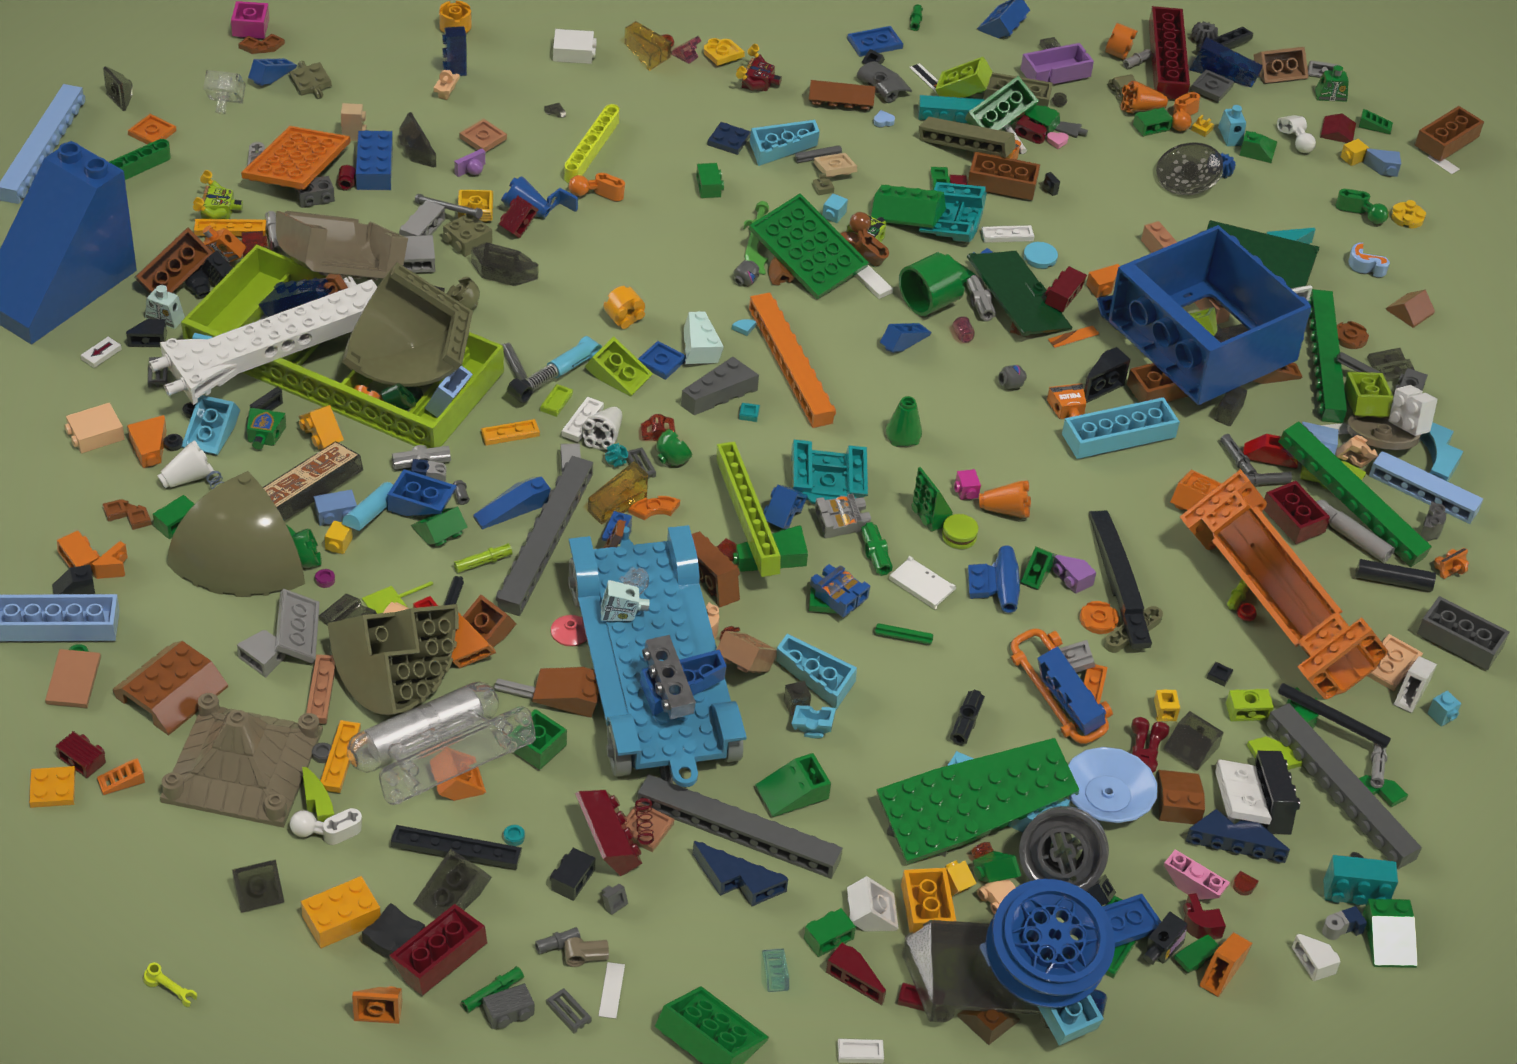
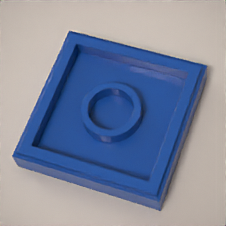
[638,341,686,380]

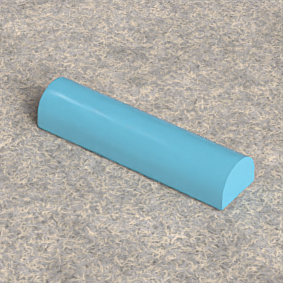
[342,482,393,531]

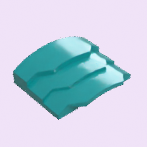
[919,182,987,242]
[791,439,868,504]

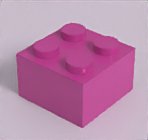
[231,1,269,39]

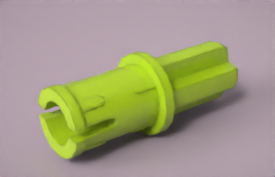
[1227,579,1250,610]

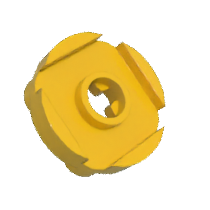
[1391,200,1426,229]

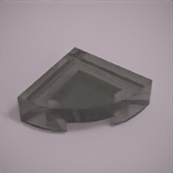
[544,103,566,117]

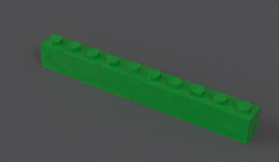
[1308,289,1347,423]
[1278,421,1432,567]

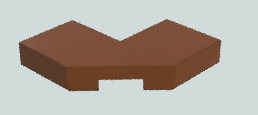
[238,34,285,54]
[103,499,152,530]

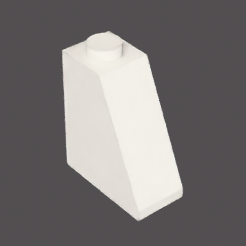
[1394,656,1437,713]

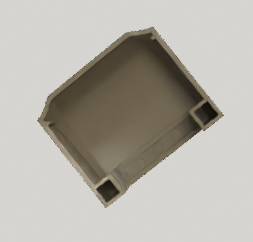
[276,211,408,281]

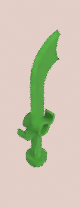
[744,201,769,274]

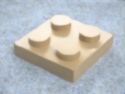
[814,153,857,178]

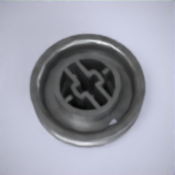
[1019,806,1109,890]

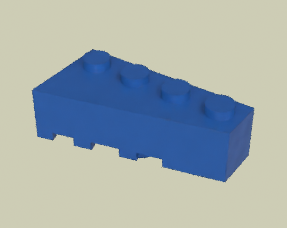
[1037,646,1106,735]

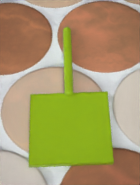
[362,581,433,614]

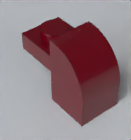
[1183,893,1226,939]

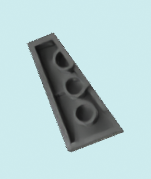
[681,357,759,415]

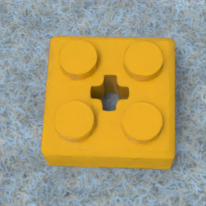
[458,190,493,222]

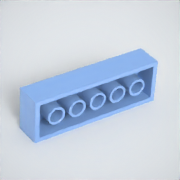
[0,594,120,641]

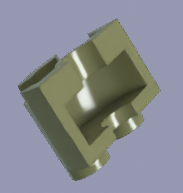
[1107,74,1136,103]

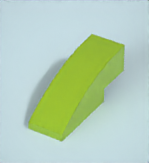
[302,767,334,822]

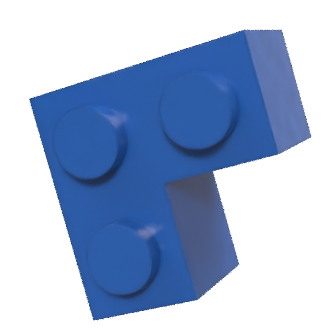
[763,484,808,529]

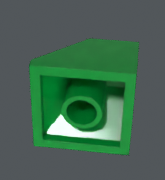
[1239,131,1277,163]

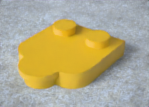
[704,38,745,66]

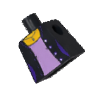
[1143,911,1188,965]

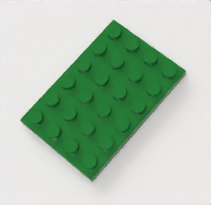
[749,193,869,299]

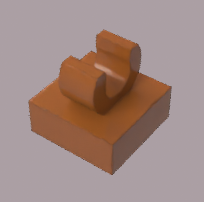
[323,274,348,295]

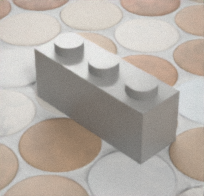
[399,200,445,236]

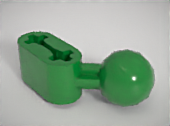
[1335,189,1389,224]

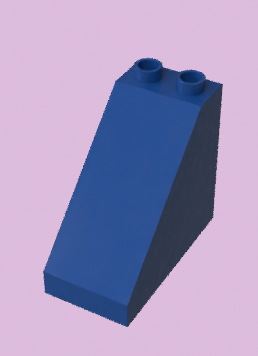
[0,141,137,345]

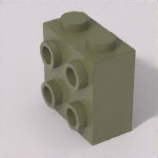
[443,214,492,257]

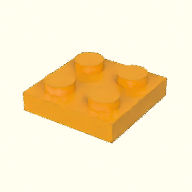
[29,766,76,808]

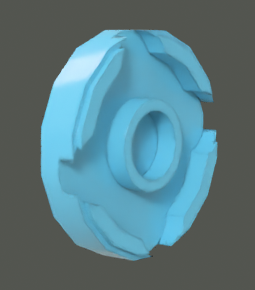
[1024,242,1058,269]

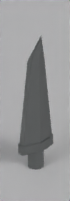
[1055,121,1088,138]

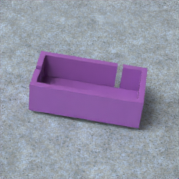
[1020,43,1094,85]

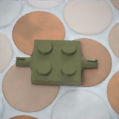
[289,61,332,99]

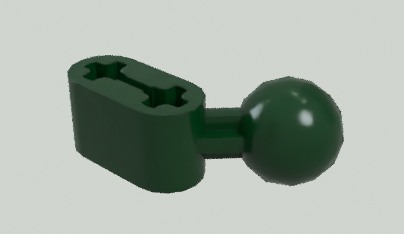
[381,383,423,410]

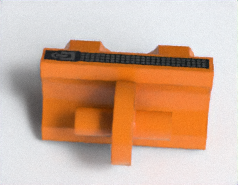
[1434,548,1469,579]

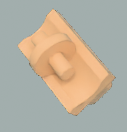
[434,70,460,100]

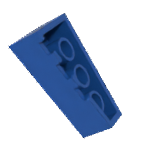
[640,649,727,716]

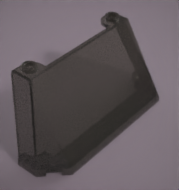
[902,920,1071,1029]

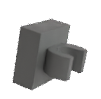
[602,884,629,915]

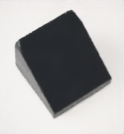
[862,49,885,64]

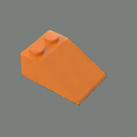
[1170,469,1222,510]

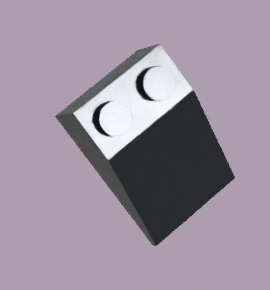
[1084,347,1131,403]

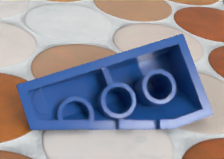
[473,476,551,530]

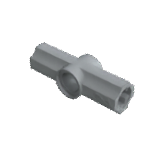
[966,275,996,321]
[392,445,451,469]

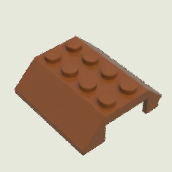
[113,641,228,736]

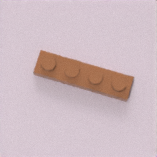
[306,655,336,724]

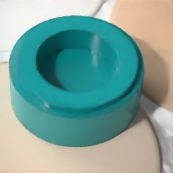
[504,825,525,846]

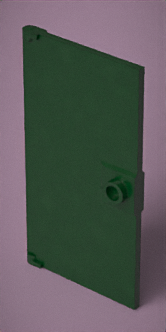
[1207,220,1320,289]
[967,250,1073,336]

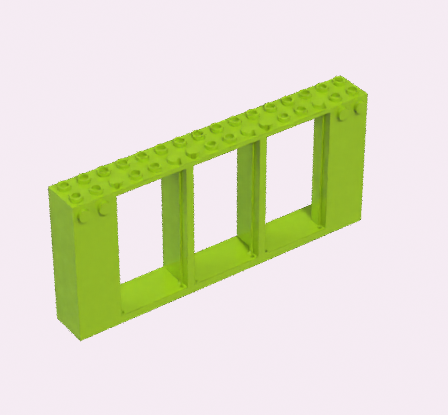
[181,244,504,449]

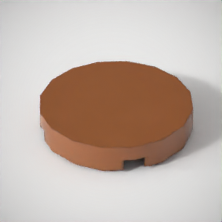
[1337,321,1369,349]

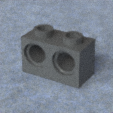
[295,176,335,208]

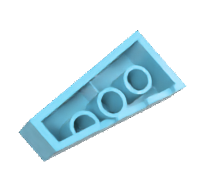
[777,634,857,710]

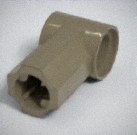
[564,937,609,967]

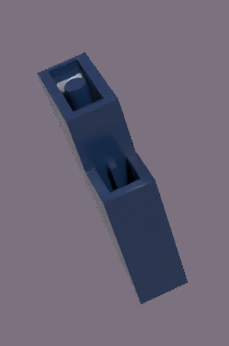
[1186,809,1290,863]
[693,841,788,907]

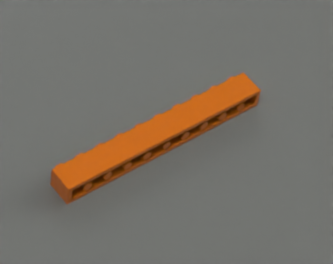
[749,292,836,428]

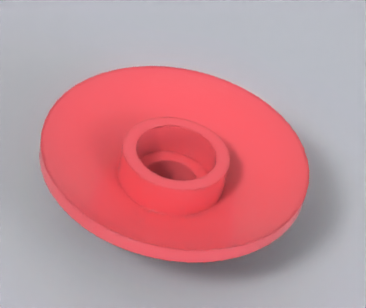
[551,615,587,646]

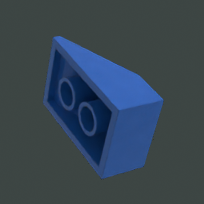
[387,469,457,516]

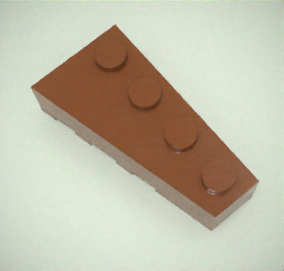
[692,531,740,608]

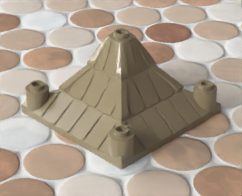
[160,693,323,828]

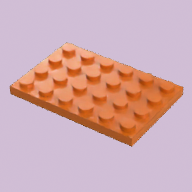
[241,126,351,190]

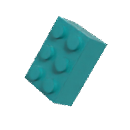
[1323,855,1398,905]

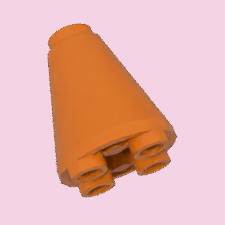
[1121,81,1168,113]
[979,480,1031,518]

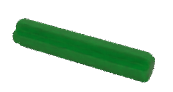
[875,623,933,645]

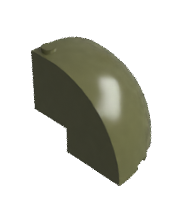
[168,471,305,597]
[328,604,459,715]

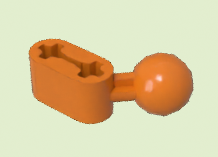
[1172,92,1200,131]
[568,173,625,201]

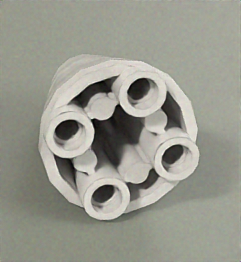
[582,407,622,450]
[157,440,214,489]

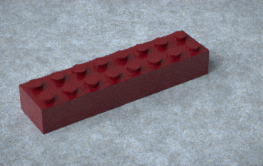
[1149,6,1190,99]

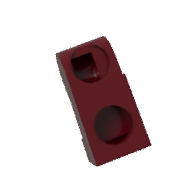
[1015,115,1047,144]

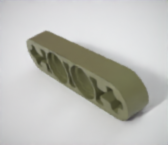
[1104,606,1163,653]

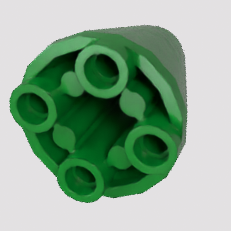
[886,396,922,447]

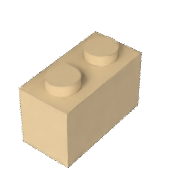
[341,103,367,141]

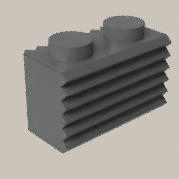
[482,983,535,1029]

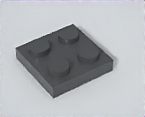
[1191,70,1234,102]

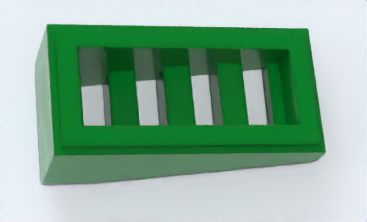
[1359,109,1393,134]

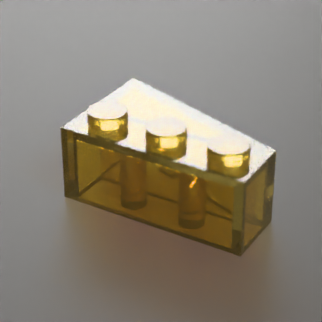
[625,21,671,71]
[588,461,648,525]

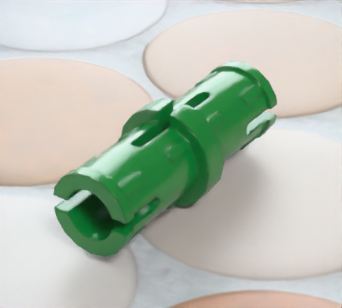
[910,4,923,31]

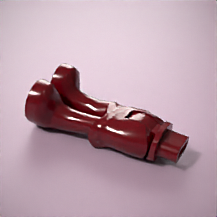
[1131,717,1170,773]

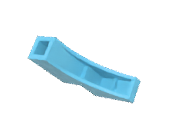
[1420,422,1463,482]

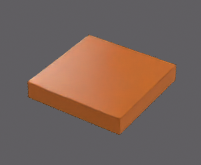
[128,114,177,144]

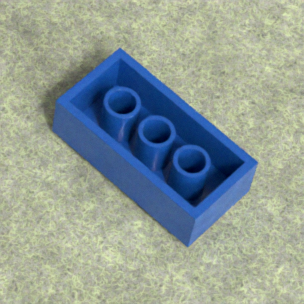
[356,130,393,190]

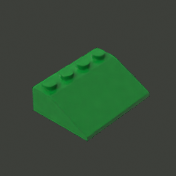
[654,986,769,1064]

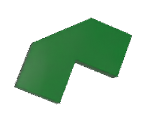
[1359,775,1408,807]

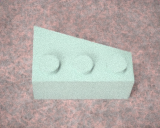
[683,311,724,364]

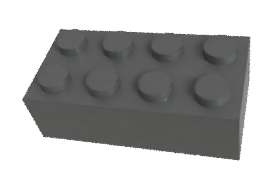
[1417,596,1510,670]

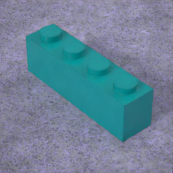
[918,95,984,123]

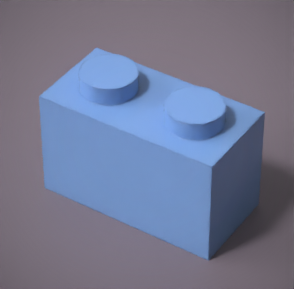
[314,489,357,526]

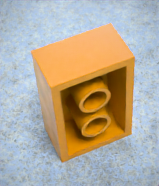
[901,868,956,938]
[301,876,381,949]

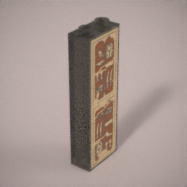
[263,441,363,521]

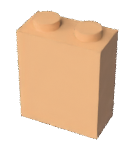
[64,403,125,454]

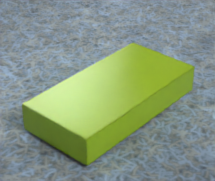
[540,384,573,417]

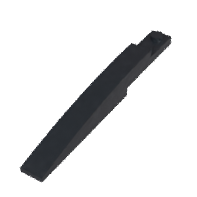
[1089,510,1152,649]

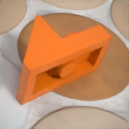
[92,541,128,579]

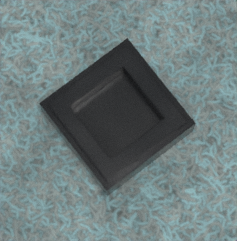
[1207,662,1233,687]

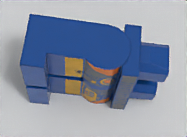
[810,564,870,618]

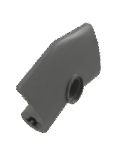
[857,61,912,103]

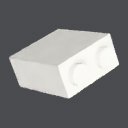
[553,29,597,64]

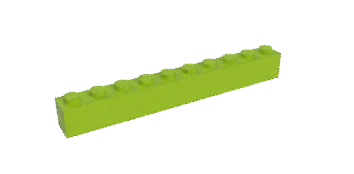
[717,442,781,577]

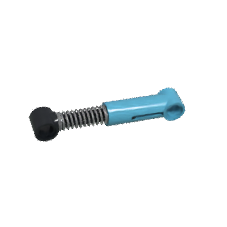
[507,336,602,403]

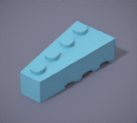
[750,120,820,166]

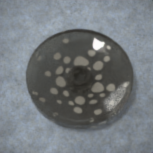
[1156,142,1224,195]

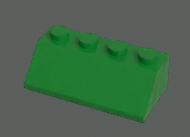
[871,185,946,228]

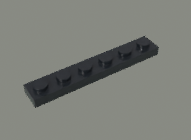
[391,825,522,869]

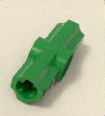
[860,522,893,576]

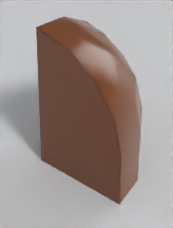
[769,256,795,285]

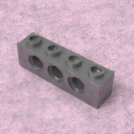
[642,635,696,719]

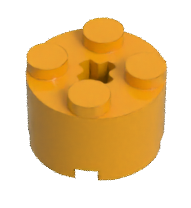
[439,0,472,38]
[603,286,645,329]

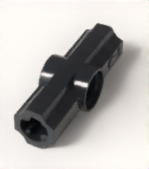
[950,689,985,746]

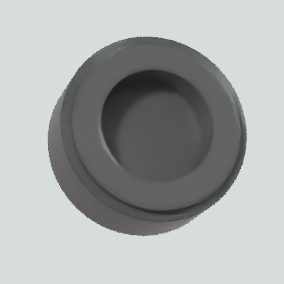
[312,743,332,763]

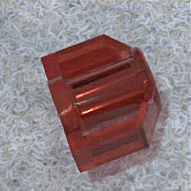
[641,414,676,441]

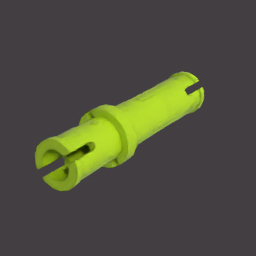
[454,543,513,573]

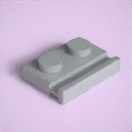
[1059,640,1096,672]

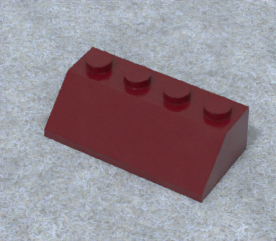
[575,790,643,876]
[389,904,487,996]

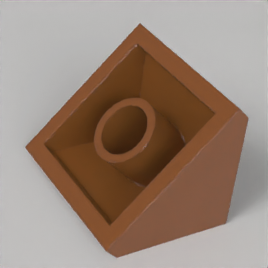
[1386,289,1435,328]

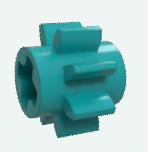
[605,443,628,467]

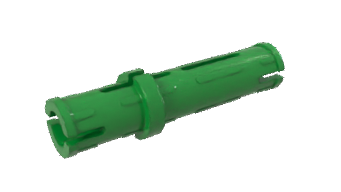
[461,966,524,1013]

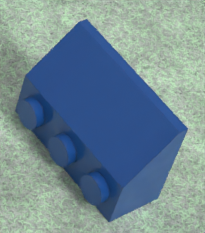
[977,0,1030,38]

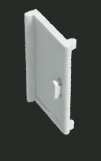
[889,556,956,610]

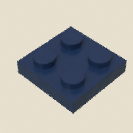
[707,122,751,155]

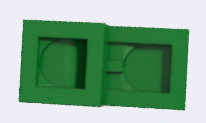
[930,167,950,190]
[1174,935,1220,973]

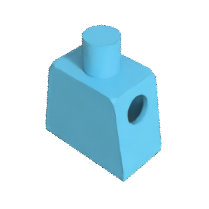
[1218,105,1246,146]

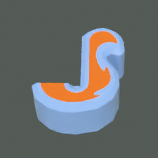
[1348,243,1390,277]

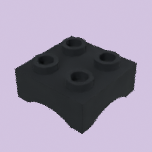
[362,903,425,959]

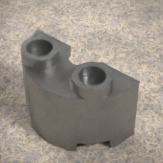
[1420,502,1446,542]

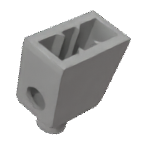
[237,630,285,678]

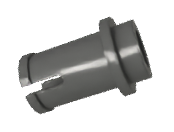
[453,480,470,505]

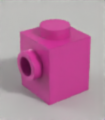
[954,469,981,500]

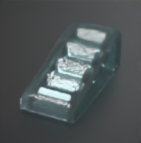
[762,948,789,992]

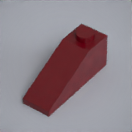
[826,943,886,1006]

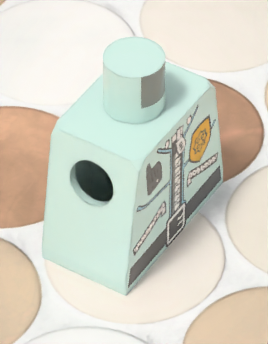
[145,285,185,329]
[601,580,649,621]

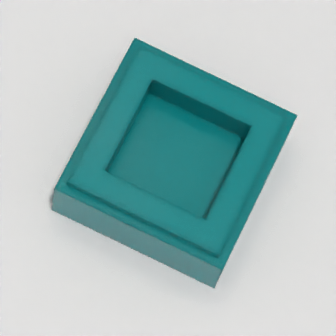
[739,403,760,422]

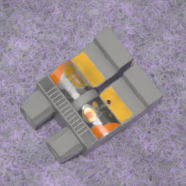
[815,494,871,539]

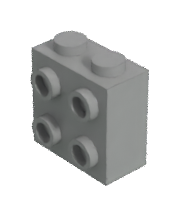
[403,235,435,273]

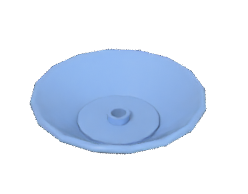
[1068,747,1157,823]

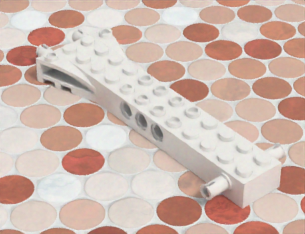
[149,276,377,405]

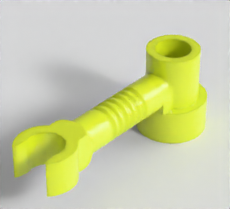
[143,963,197,1007]

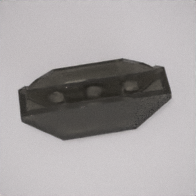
[397,112,436,168]
[471,242,539,286]

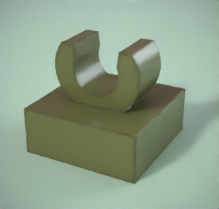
[812,173,834,195]

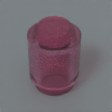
[953,317,975,343]

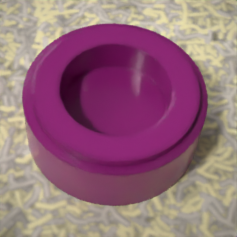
[315,569,335,588]

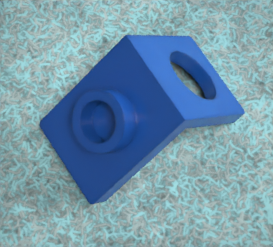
[547,188,578,212]

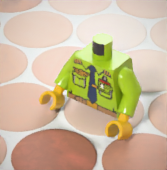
[193,170,243,219]

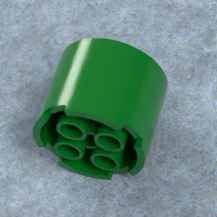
[899,252,965,316]

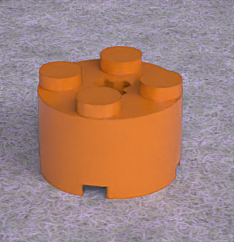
[1105,23,1138,60]

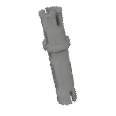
[265,211,282,254]
[1370,743,1388,788]

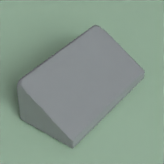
[1308,60,1341,78]

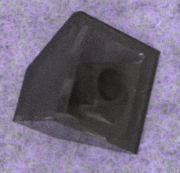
[103,66,133,111]

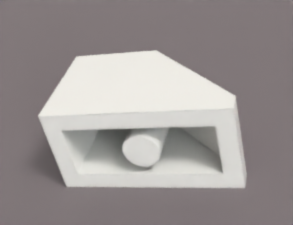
[1292,934,1340,981]

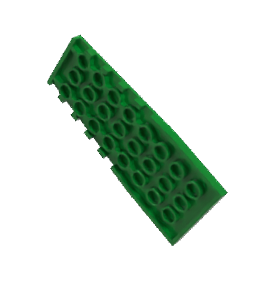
[876,738,1079,864]

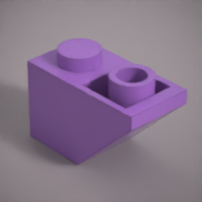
[1052,555,1096,594]

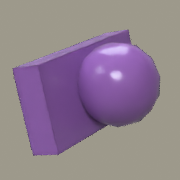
[454,149,485,177]

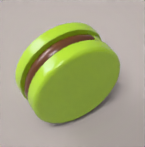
[942,514,979,549]

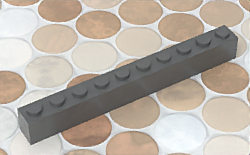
[496,456,594,616]
[1266,703,1422,869]
[637,775,843,879]

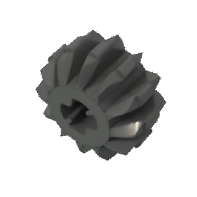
[1192,21,1218,44]

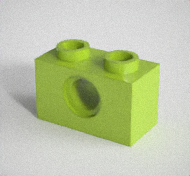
[1226,689,1274,721]

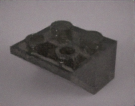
[1163,711,1224,771]

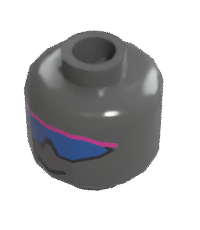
[734,260,759,286]
[998,365,1027,389]

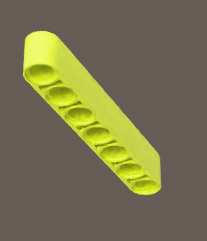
[564,104,619,183]

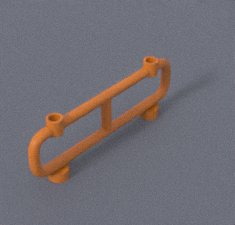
[1011,629,1113,744]

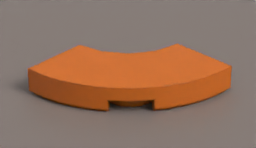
[628,496,681,520]

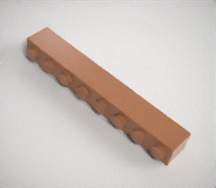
[1141,221,1230,324]

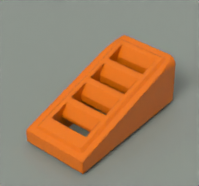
[97,758,145,795]

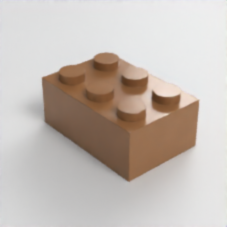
[716,631,777,674]

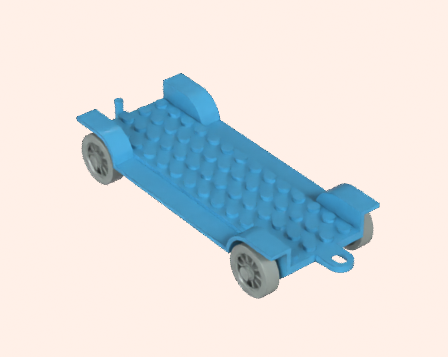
[568,525,747,787]

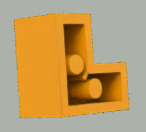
[298,405,344,450]

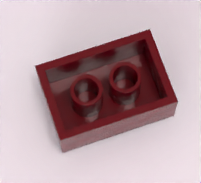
[1264,481,1330,544]

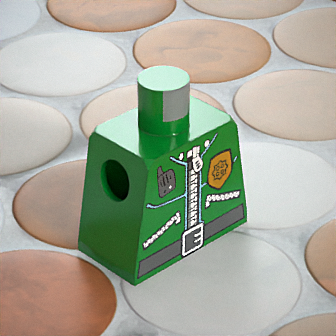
[1315,65,1349,102]

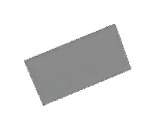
[275,589,320,663]

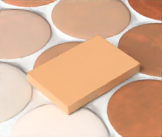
[1367,634,1423,691]

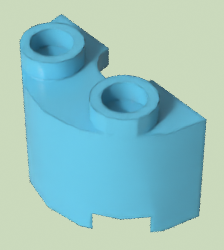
[792,705,836,738]

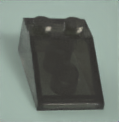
[413,849,492,919]

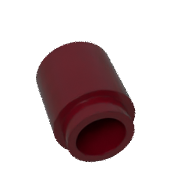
[337,165,356,190]

